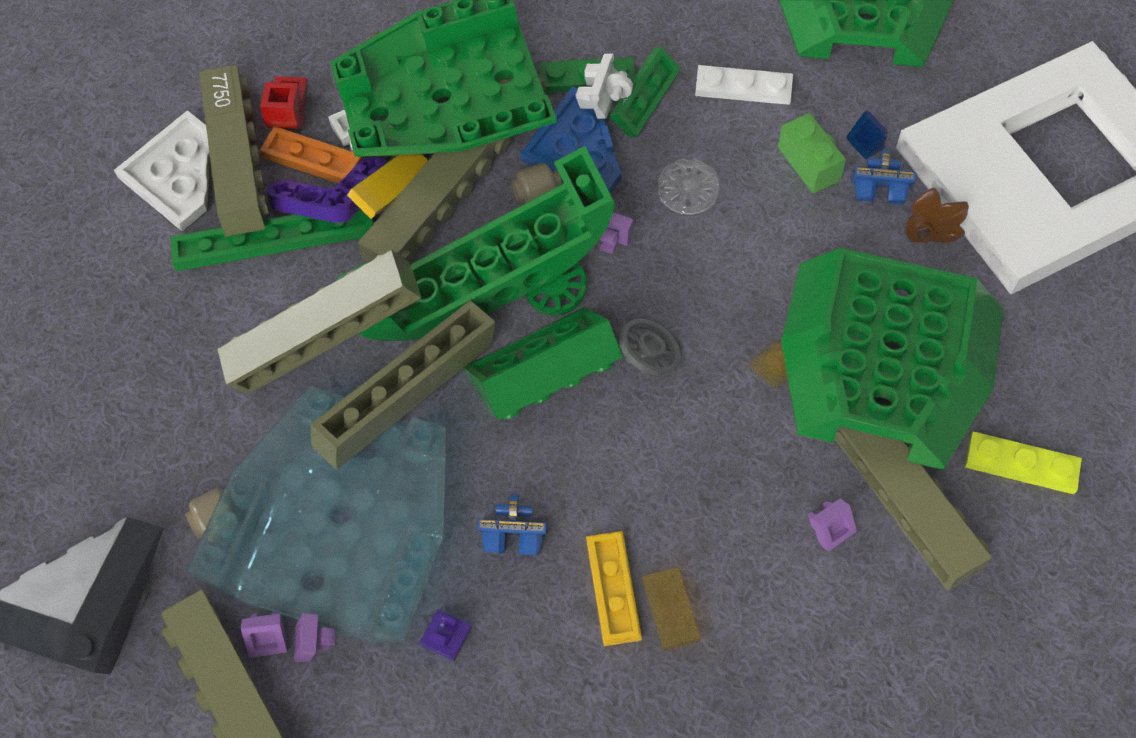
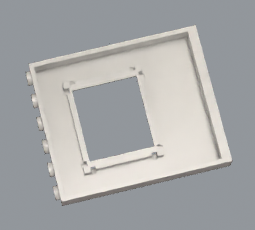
[896,41,1136,294]

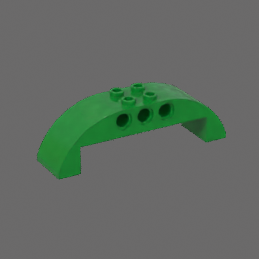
[337,146,615,341]

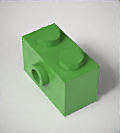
[778,113,846,194]

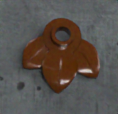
[905,187,969,243]

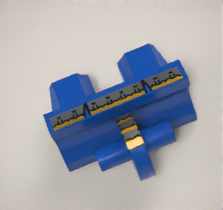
[851,150,916,205]
[478,494,548,555]

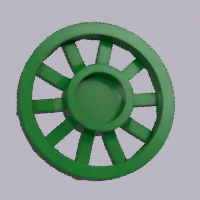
[525,263,588,316]

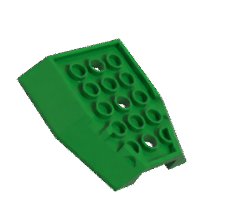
[330,0,557,157]
[778,0,954,67]
[781,248,1003,470]

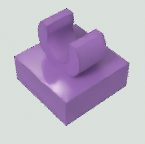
[600,212,633,254]
[808,498,857,552]
[241,611,287,658]
[294,613,335,662]

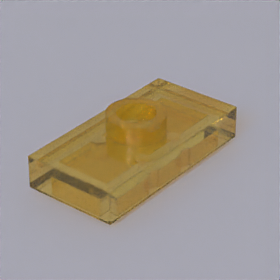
[642,567,700,651]

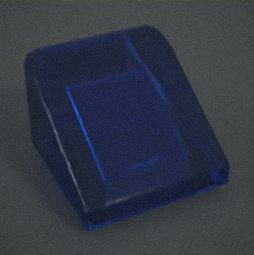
[846,110,888,159]

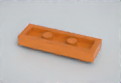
[259,127,362,184]

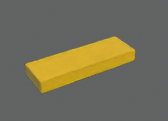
[347,154,428,219]
[586,531,642,646]

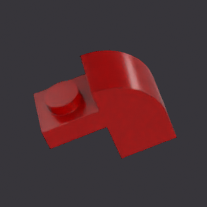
[260,76,309,129]

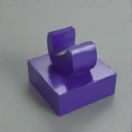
[420,609,472,661]

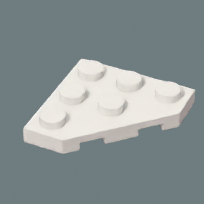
[114,110,210,231]

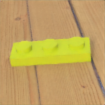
[965,431,1082,494]

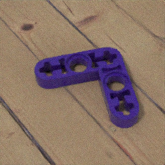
[267,156,387,223]

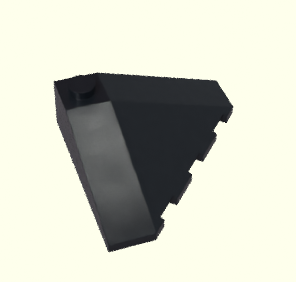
[0,517,164,675]

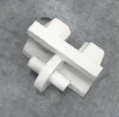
[576,53,633,119]

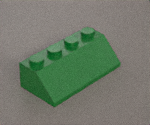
[463,307,623,420]

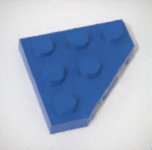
[520,87,621,194]

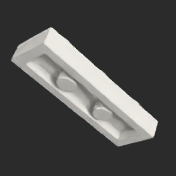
[695,65,793,105]

